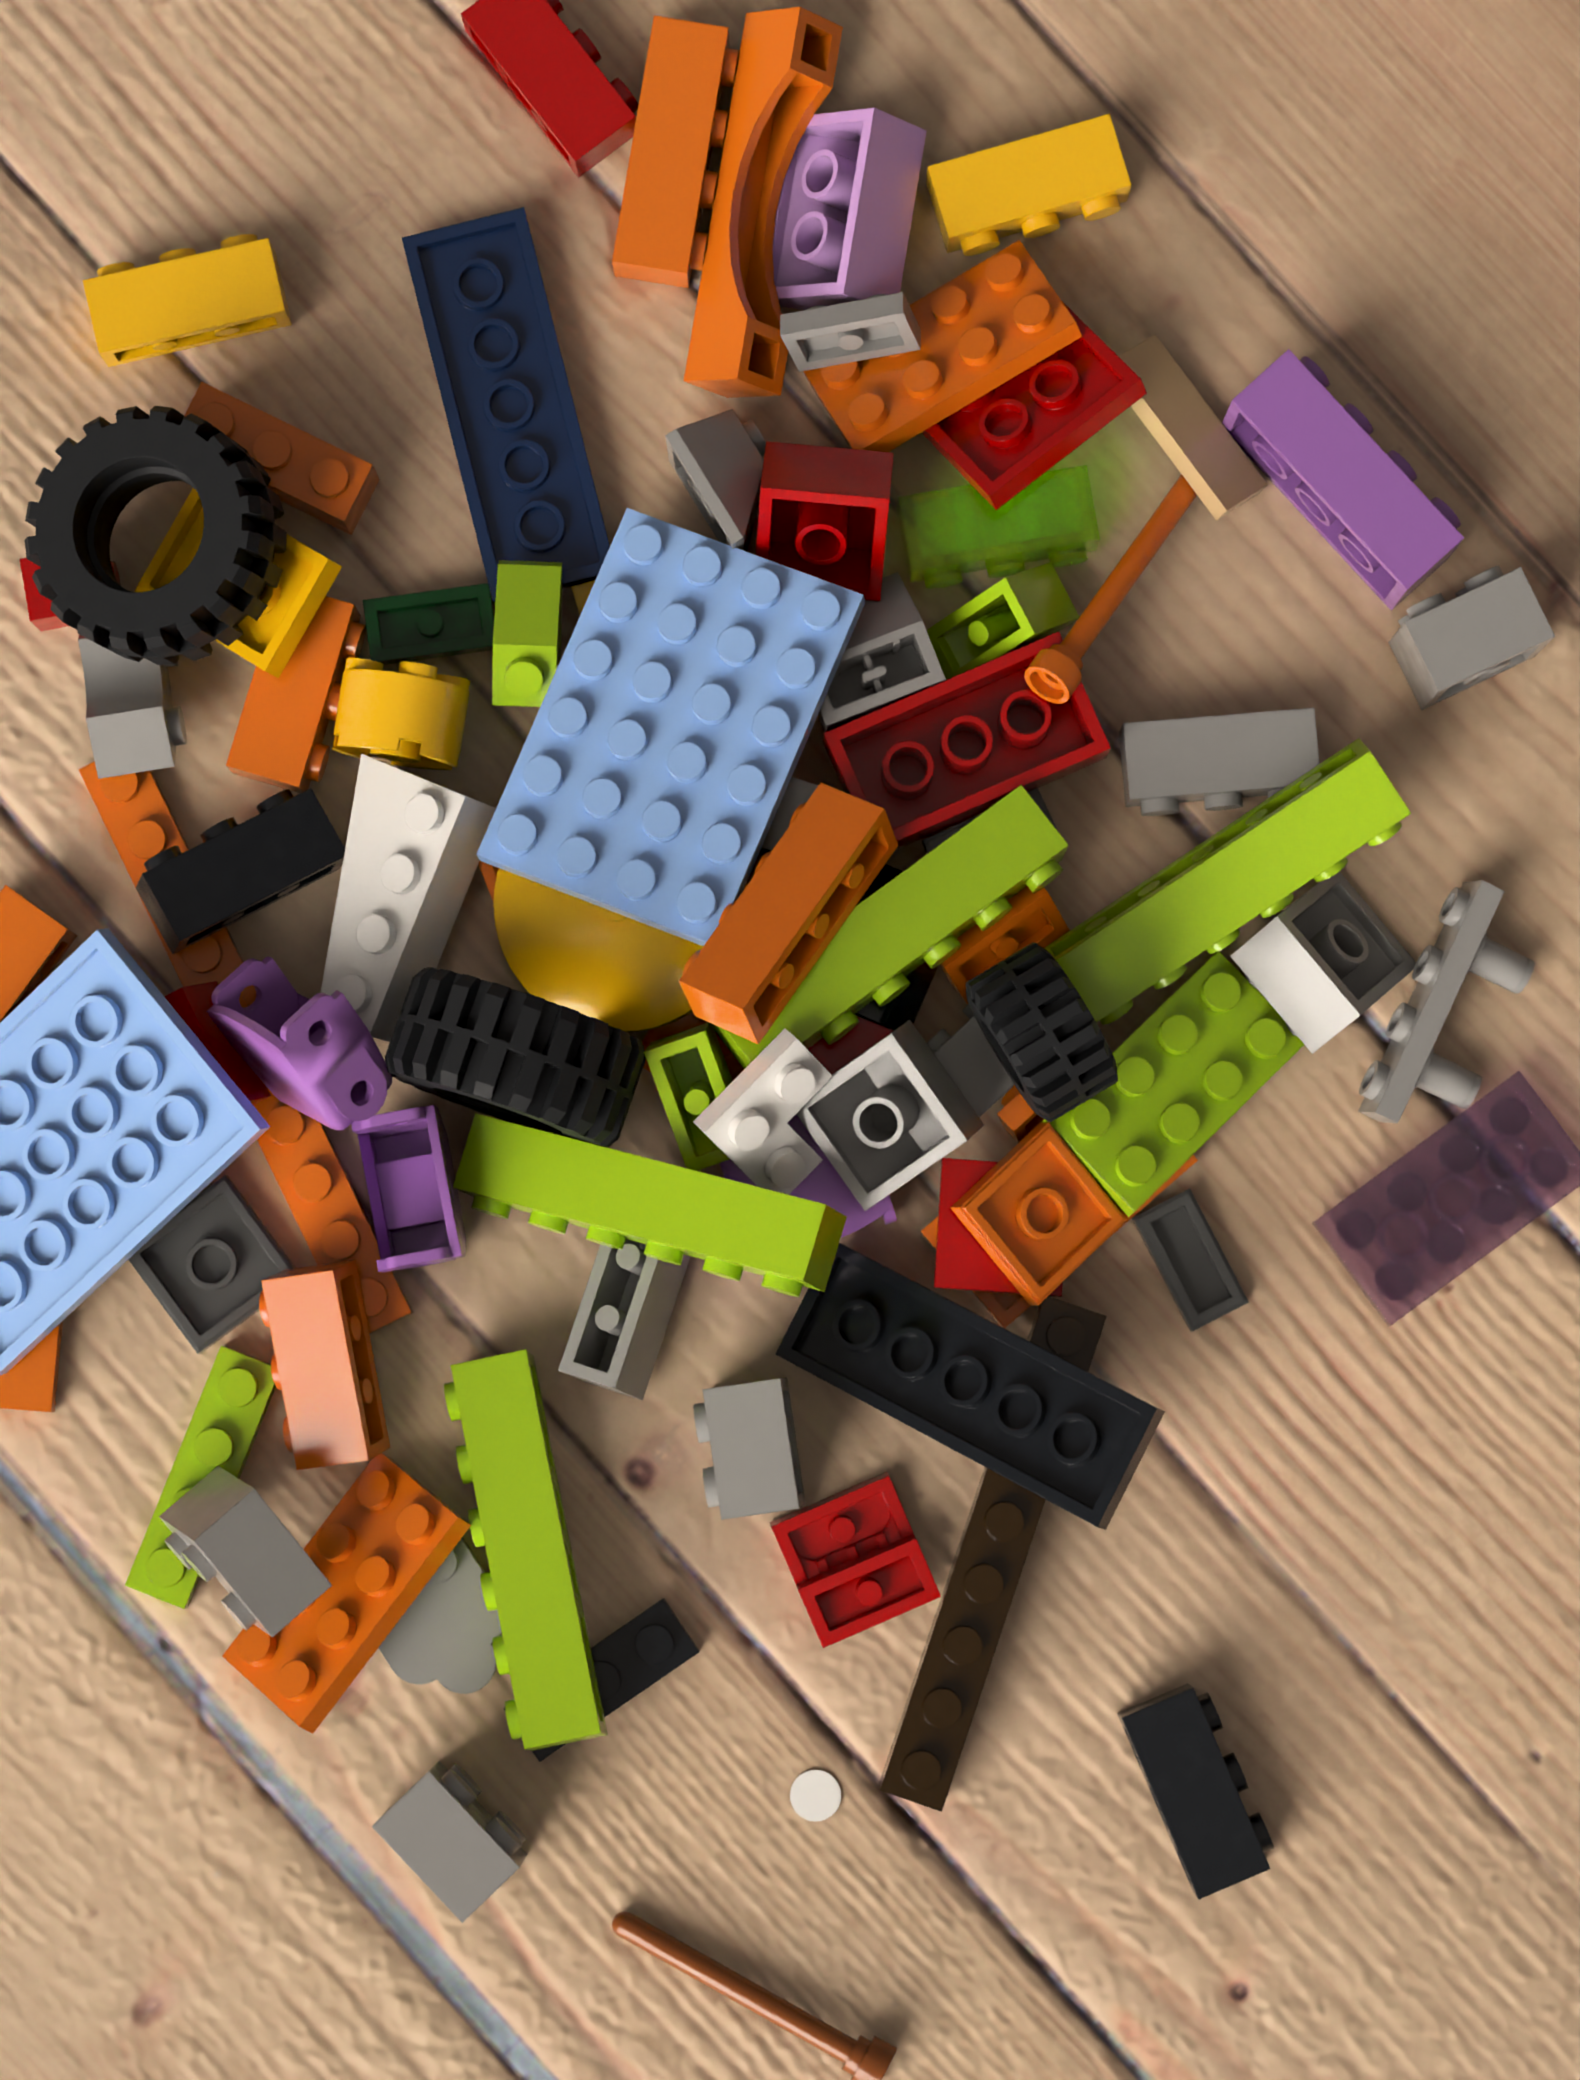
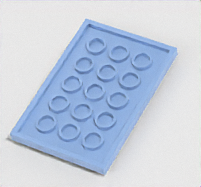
[476,508,865,946]
[0,928,271,1375]

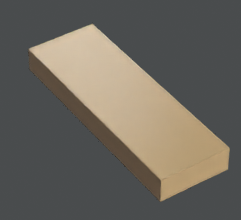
[1119,334,1268,521]

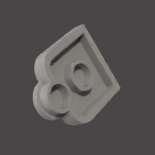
[379,1537,502,1694]

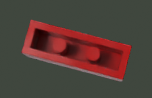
[461,0,639,178]

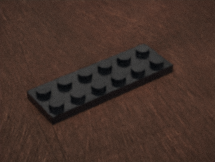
[776,1243,1165,1530]

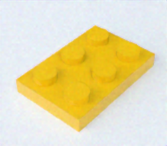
[134,488,342,678]

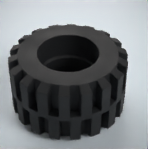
[966,942,1118,1123]

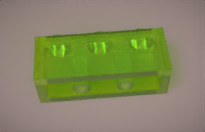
[897,465,1100,589]

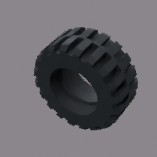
[24,406,287,665]
[385,967,646,1148]

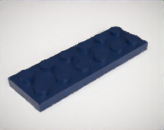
[402,207,610,606]

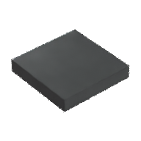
[128,1175,296,1354]

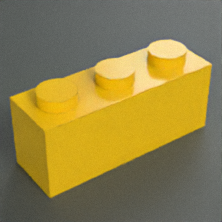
[926,113,1131,256]
[83,234,292,367]

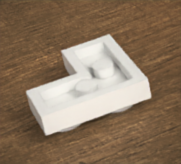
[693,1028,833,1195]

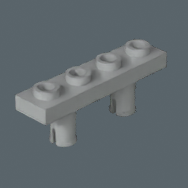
[1358,880,1535,1123]

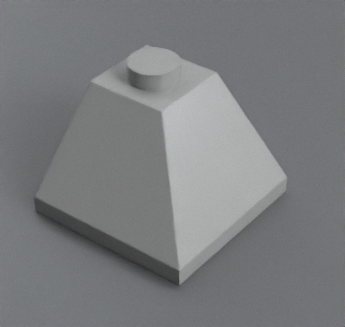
[665,409,766,552]

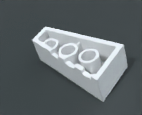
[321,754,496,1042]

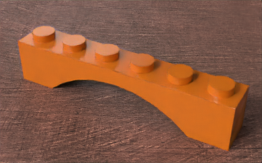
[683,7,843,398]

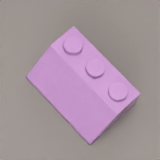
[773,107,927,310]

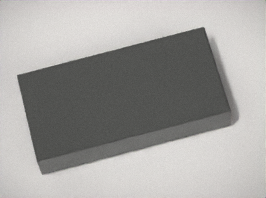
[1132,1189,1249,1332]

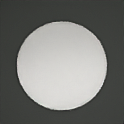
[790,1770,841,1822]

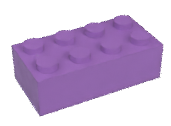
[1222,349,1464,611]

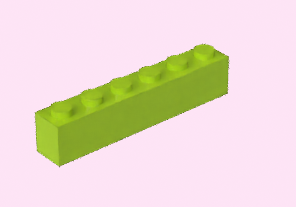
[1044,738,1411,1025]
[710,785,1069,1069]
[453,1113,847,1297]
[444,1349,608,1751]

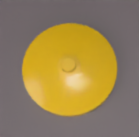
[493,868,749,1032]

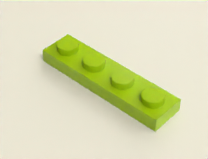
[125,1346,276,1609]

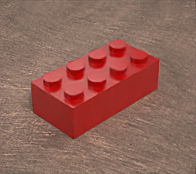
[823,631,1111,850]

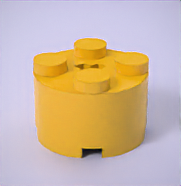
[332,658,470,770]

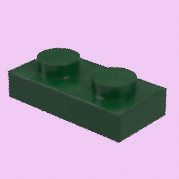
[363,583,494,665]

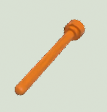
[1024,474,1197,704]

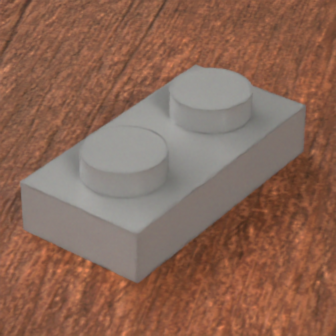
[780,292,921,372]

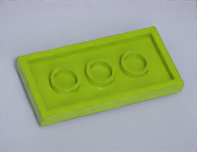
[1040,951,1304,1217]

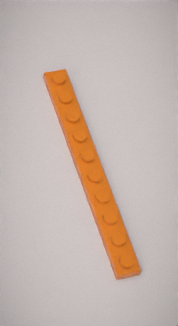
[78,762,413,1334]

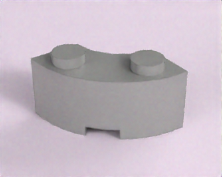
[78,634,187,779]

